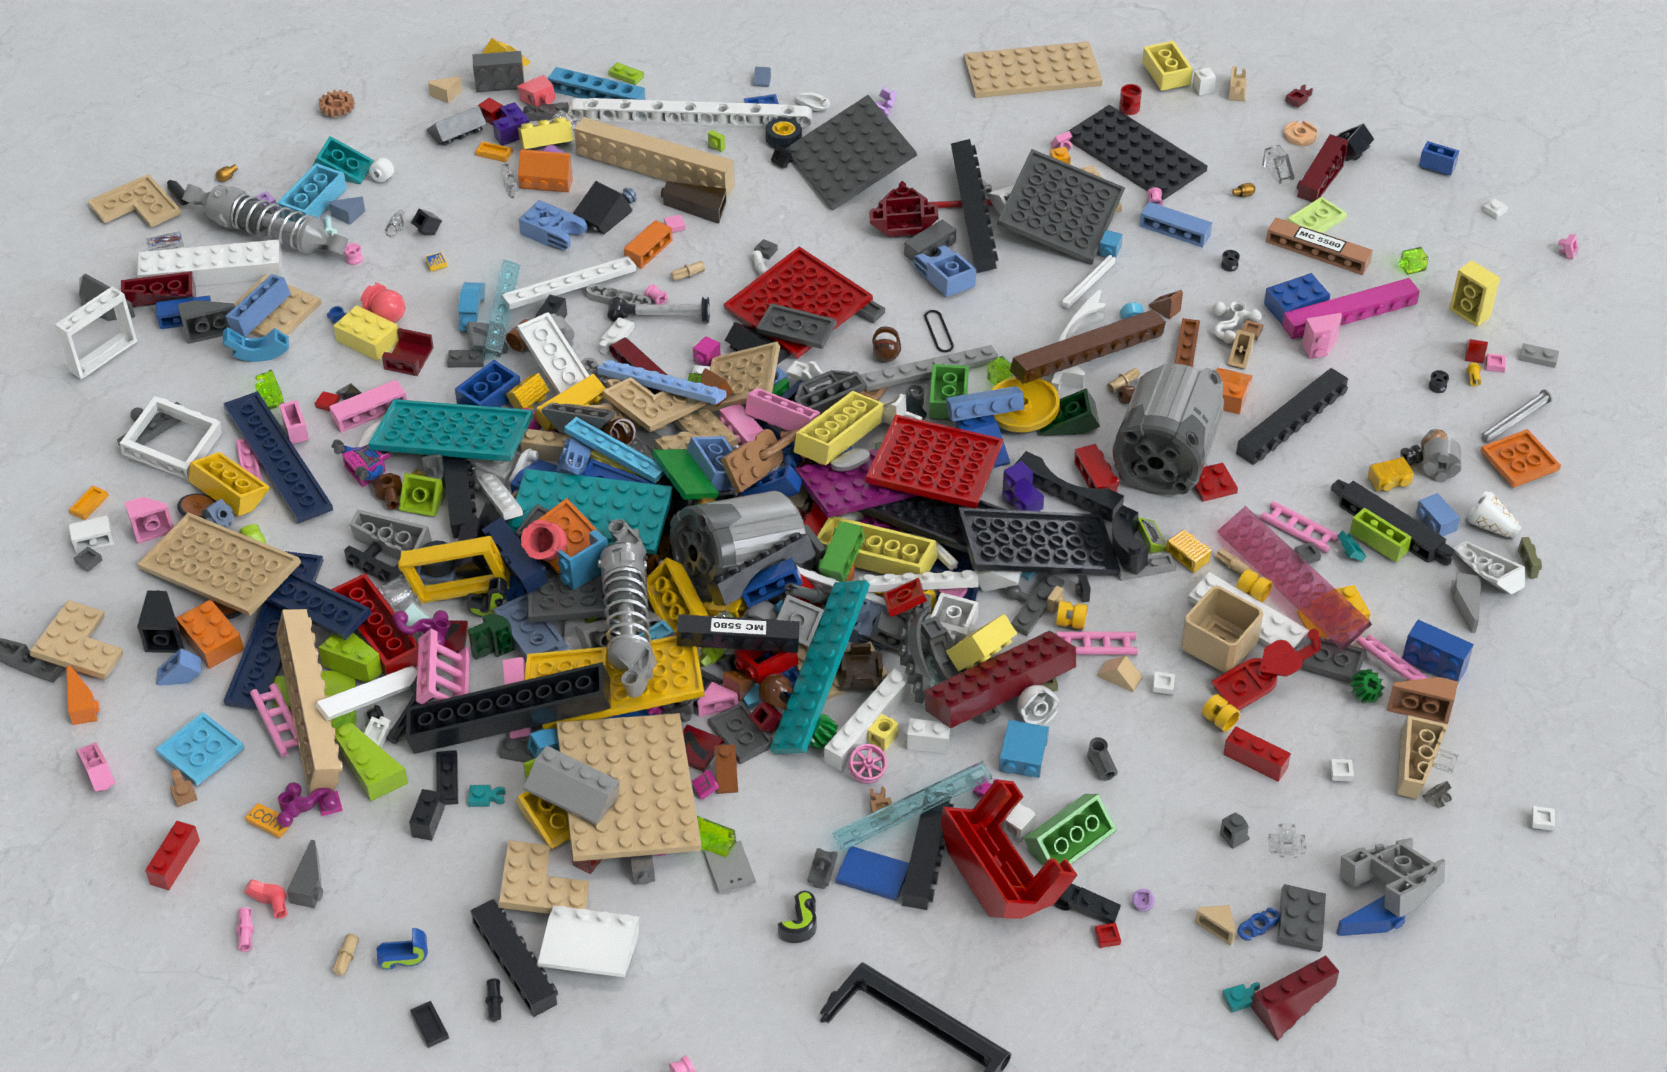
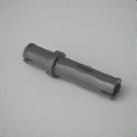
[785,583,830,605]

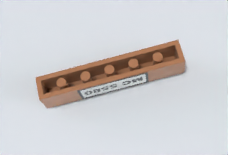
[1266,217,1373,275]

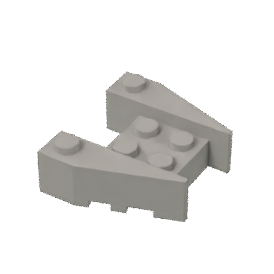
[1340,838,1445,918]

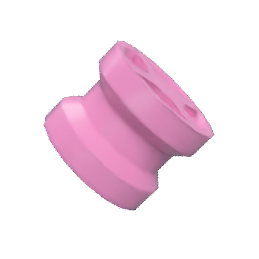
[344,243,363,265]
[669,1055,695,1072]

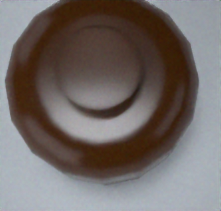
[1118,386,1135,404]

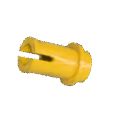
[1466,363,1482,386]

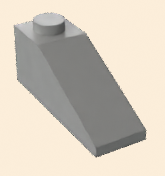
[1450,573,1481,633]

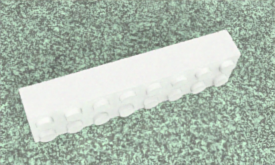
[137,240,283,286]

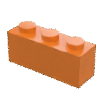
[624,220,673,269]

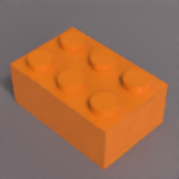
[176,599,244,669]

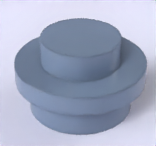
[621,188,637,204]

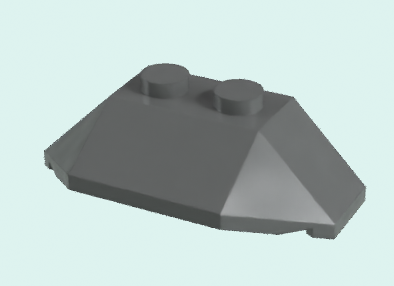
[79,273,135,321]
[794,370,867,415]
[542,402,615,433]

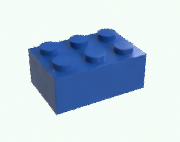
[1264,273,1330,325]
[455,360,521,407]
[1402,619,1474,683]

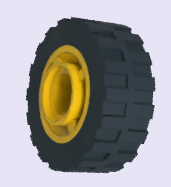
[766,118,802,148]

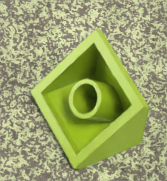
[399,473,445,517]

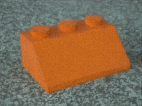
[518,149,573,193]

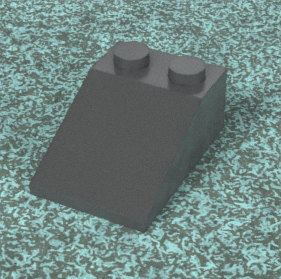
[178,300,235,344]

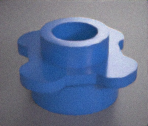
[327,306,347,323]

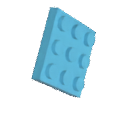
[156,712,245,786]

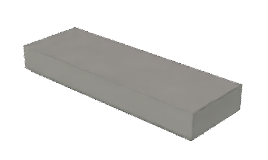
[1118,552,1176,581]

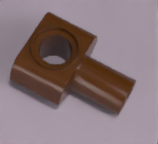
[372,473,402,510]

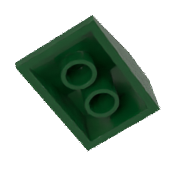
[1040,388,1100,436]

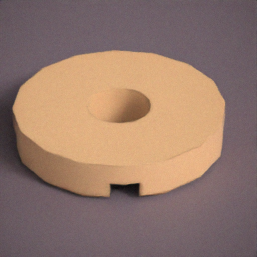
[1284,121,1317,146]

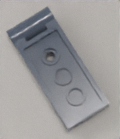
[493,593,571,661]

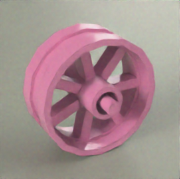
[848,744,887,784]

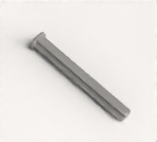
[1481,389,1552,442]

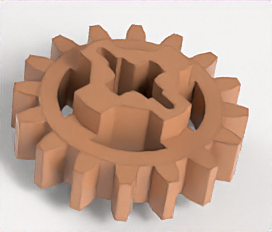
[318,89,355,118]

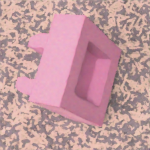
[1050,131,1072,150]
[1558,234,1578,259]

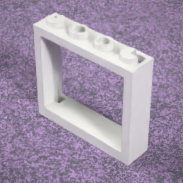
[55,286,137,379]
[120,396,222,481]

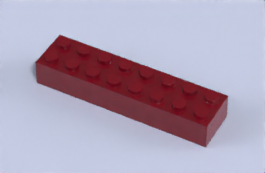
[924,631,1076,729]

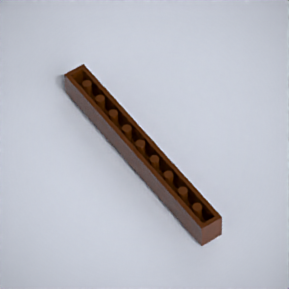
[1010,309,1166,384]

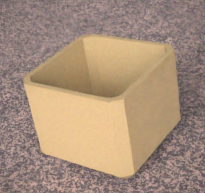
[1181,586,1263,673]

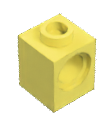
[868,714,898,752]

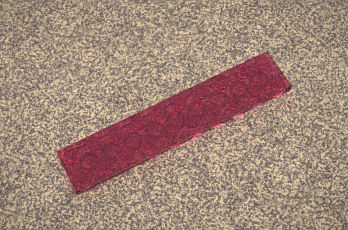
[1217,506,1372,651]

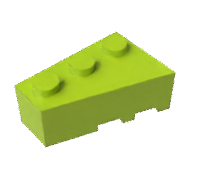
[318,633,382,683]

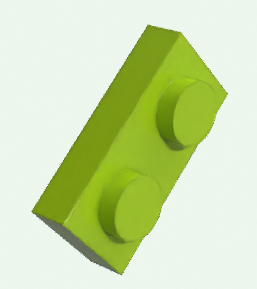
[608,62,644,86]

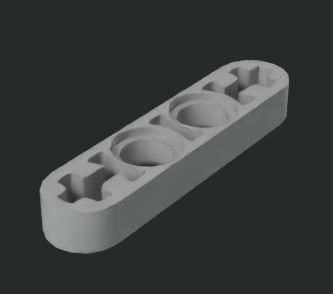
[587,284,651,305]

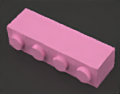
[329,380,407,432]
[745,388,820,431]
[718,404,763,445]

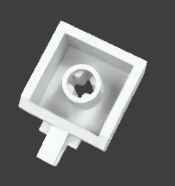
[930,593,979,644]

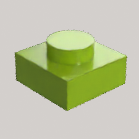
[708,130,725,152]

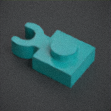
[1337,530,1367,562]
[468,785,506,807]
[1222,982,1260,1013]

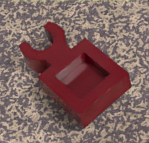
[1285,84,1313,108]

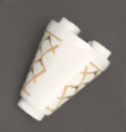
[1466,491,1522,539]

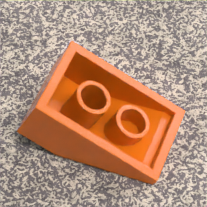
[1216,367,1253,414]

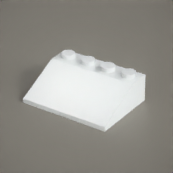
[538,906,639,978]

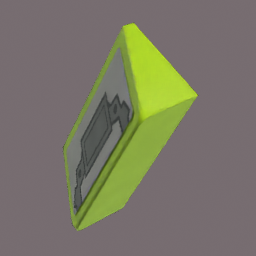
[1138,518,1166,554]

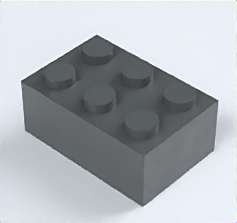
[472,51,525,92]

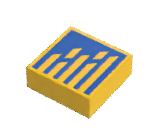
[425,252,447,272]

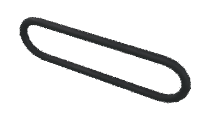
[924,310,954,352]

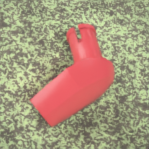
[244,879,288,919]

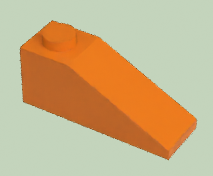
[67,666,100,725]

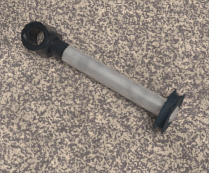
[607,297,710,323]

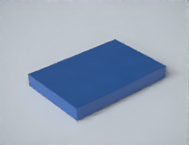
[836,846,909,901]

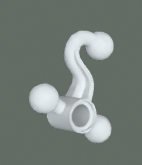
[1213,301,1262,344]

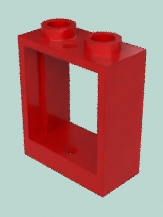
[734,649,799,685]

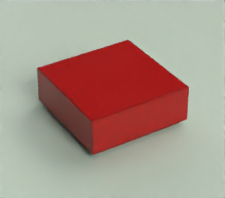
[315,391,340,411]
[1094,923,1121,948]

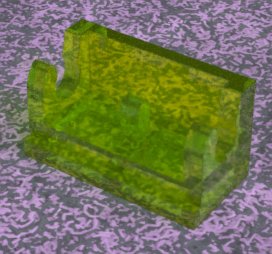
[255,369,284,410]
[697,816,737,858]

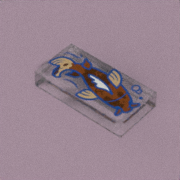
[146,231,184,251]

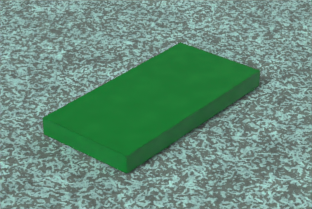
[651,449,719,500]

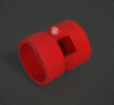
[1119,84,1142,115]

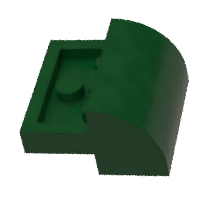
[468,614,515,660]

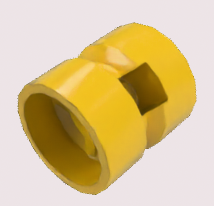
[1236,569,1273,603]
[1056,600,1088,630]
[1201,694,1241,732]

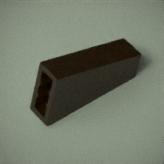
[661,181,727,224]

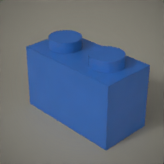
[1419,141,1459,176]

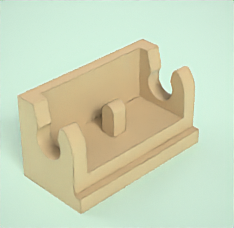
[1229,66,1247,101]

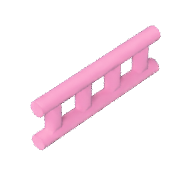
[1260,501,1339,553]
[1056,631,1138,655]
[1356,635,1428,681]
[250,683,299,757]

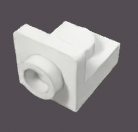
[364,716,394,748]

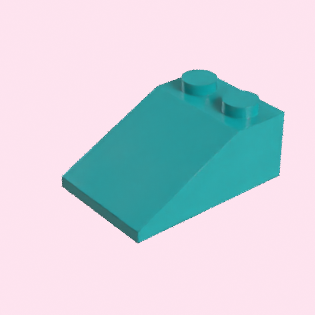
[313,136,374,184]

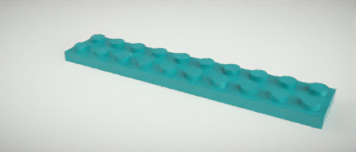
[769,580,870,754]

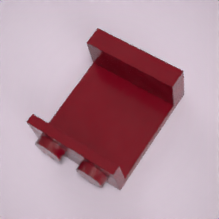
[382,328,434,376]

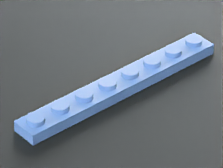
[597,360,726,405]

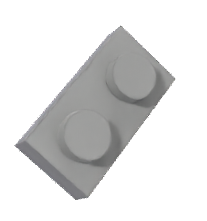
[1519,343,1559,368]

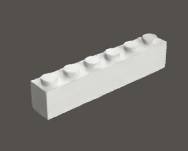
[824,669,911,772]

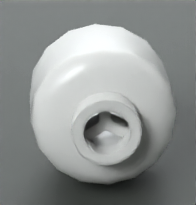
[369,158,394,183]

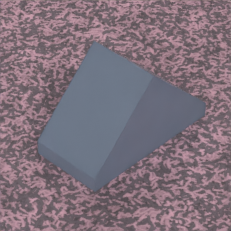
[329,196,365,225]

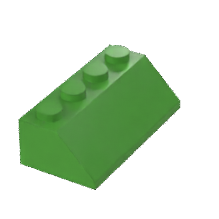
[1023,794,1117,865]

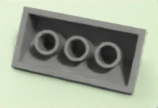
[524,746,619,825]

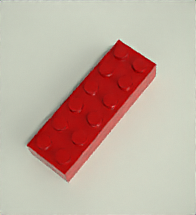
[331,573,418,676]

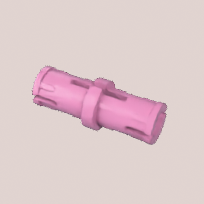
[236,907,254,952]

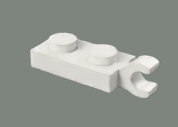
[599,317,635,355]

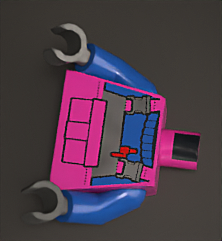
[331,439,391,488]

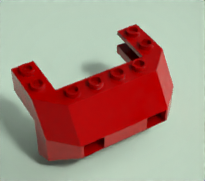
[941,779,1078,919]

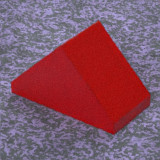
[1465,339,1488,364]

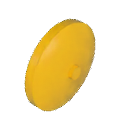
[991,377,1060,432]

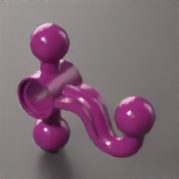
[393,610,450,646]
[277,782,339,828]

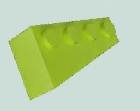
[334,722,408,801]

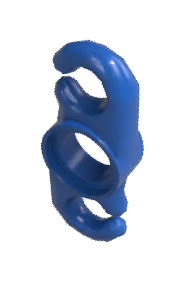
[1237,908,1280,941]

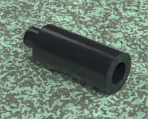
[167,180,189,205]

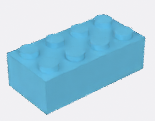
[277,163,347,224]

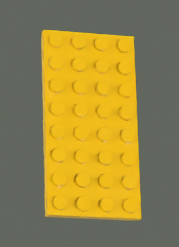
[542,635,705,729]

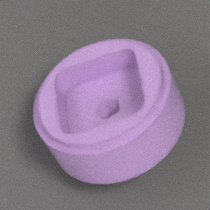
[1132,889,1155,912]

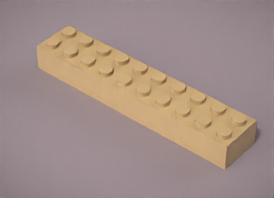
[574,117,735,196]
[276,609,342,795]

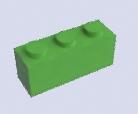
[818,521,865,582]

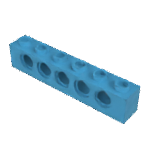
[548,67,646,100]

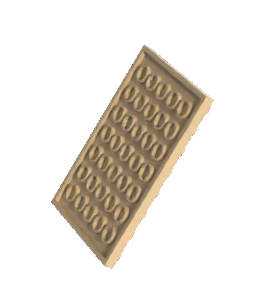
[556,713,702,861]

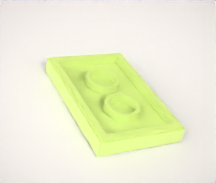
[1287,197,1347,233]

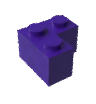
[493,102,530,146]
[1002,461,1044,511]

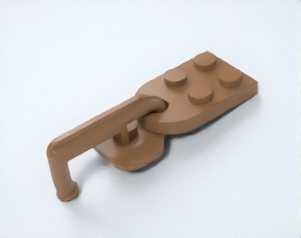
[720,428,802,493]

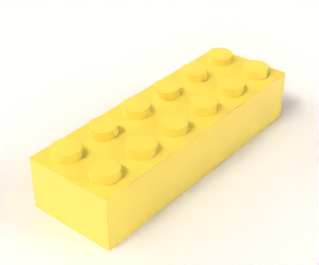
[794,391,884,465]
[817,516,938,575]

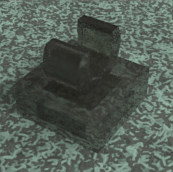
[1422,781,1452,808]

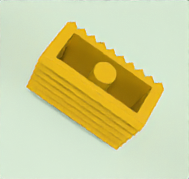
[506,373,550,410]
[1368,456,1414,492]
[1166,529,1211,573]

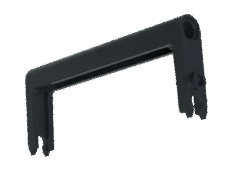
[820,962,1012,1072]

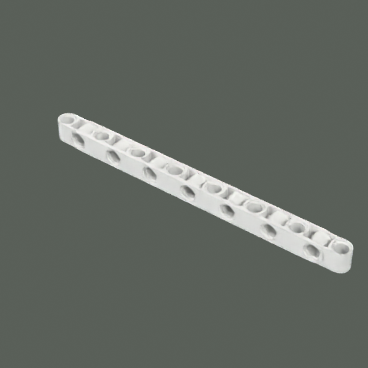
[568,98,812,128]

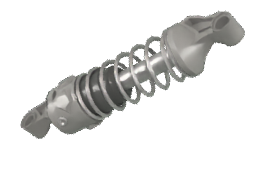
[182,184,349,255]
[598,519,657,698]

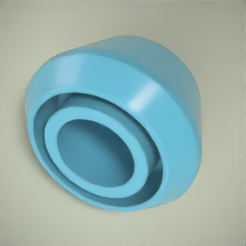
[1120,302,1144,319]

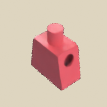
[517,75,555,107]

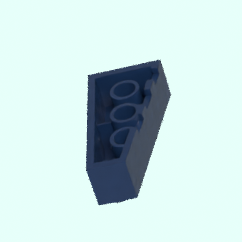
[482,517,549,594]

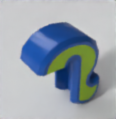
[376,928,428,969]

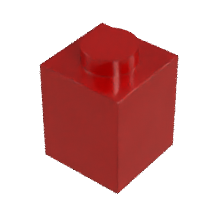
[478,97,503,125]

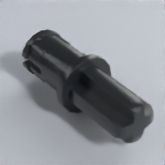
[485,978,503,1022]

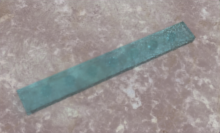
[483,259,521,358]
[832,760,993,851]

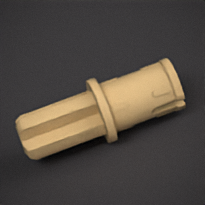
[670,261,705,281]
[1107,368,1140,394]
[1216,549,1252,575]
[333,934,359,976]

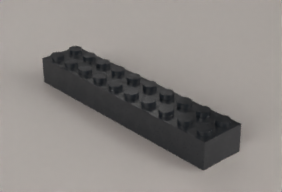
[406,662,611,754]

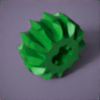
[1349,669,1385,704]
[809,714,838,749]

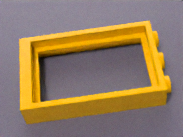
[398,536,511,604]

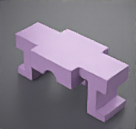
[875,86,897,117]

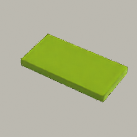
[274,670,356,711]

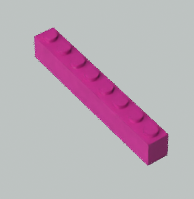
[1282,278,1420,339]

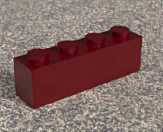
[121,271,196,307]
[1251,955,1340,1041]

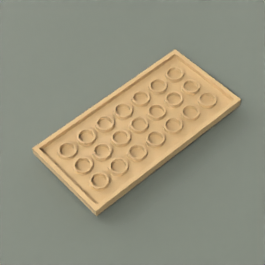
[964,41,1103,98]
[137,512,301,616]

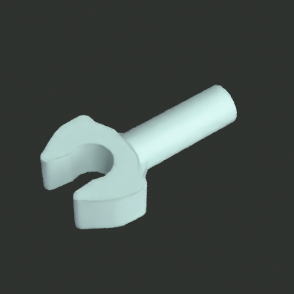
[325,216,338,236]

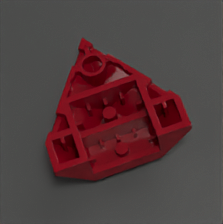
[869,181,939,237]

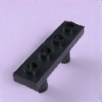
[344,542,412,593]

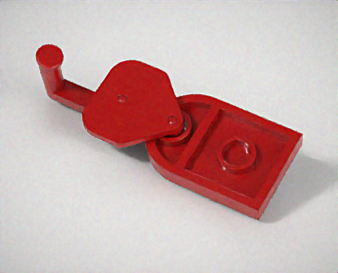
[1211,628,1321,711]

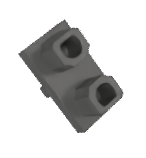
[422,454,446,487]
[660,698,699,722]
[807,848,838,889]

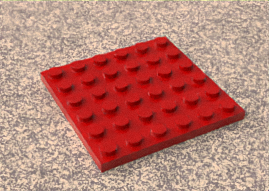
[724,246,873,359]
[865,414,1004,508]

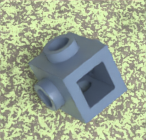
[201,499,235,528]

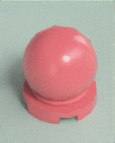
[360,282,406,323]
[521,520,567,561]

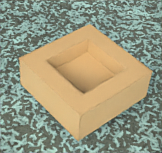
[1046,586,1065,614]

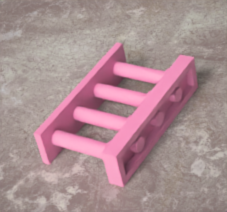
[416,629,470,704]

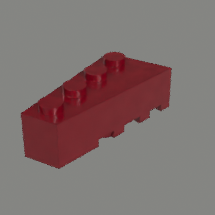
[1297,134,1348,202]

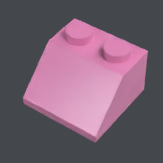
[1302,313,1342,359]
[125,497,174,544]

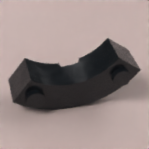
[1112,505,1148,575]

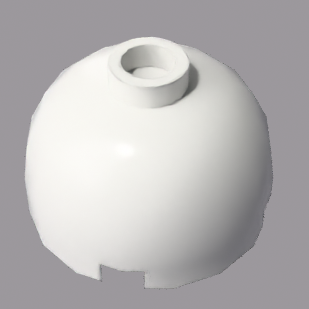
[1017,685,1059,725]

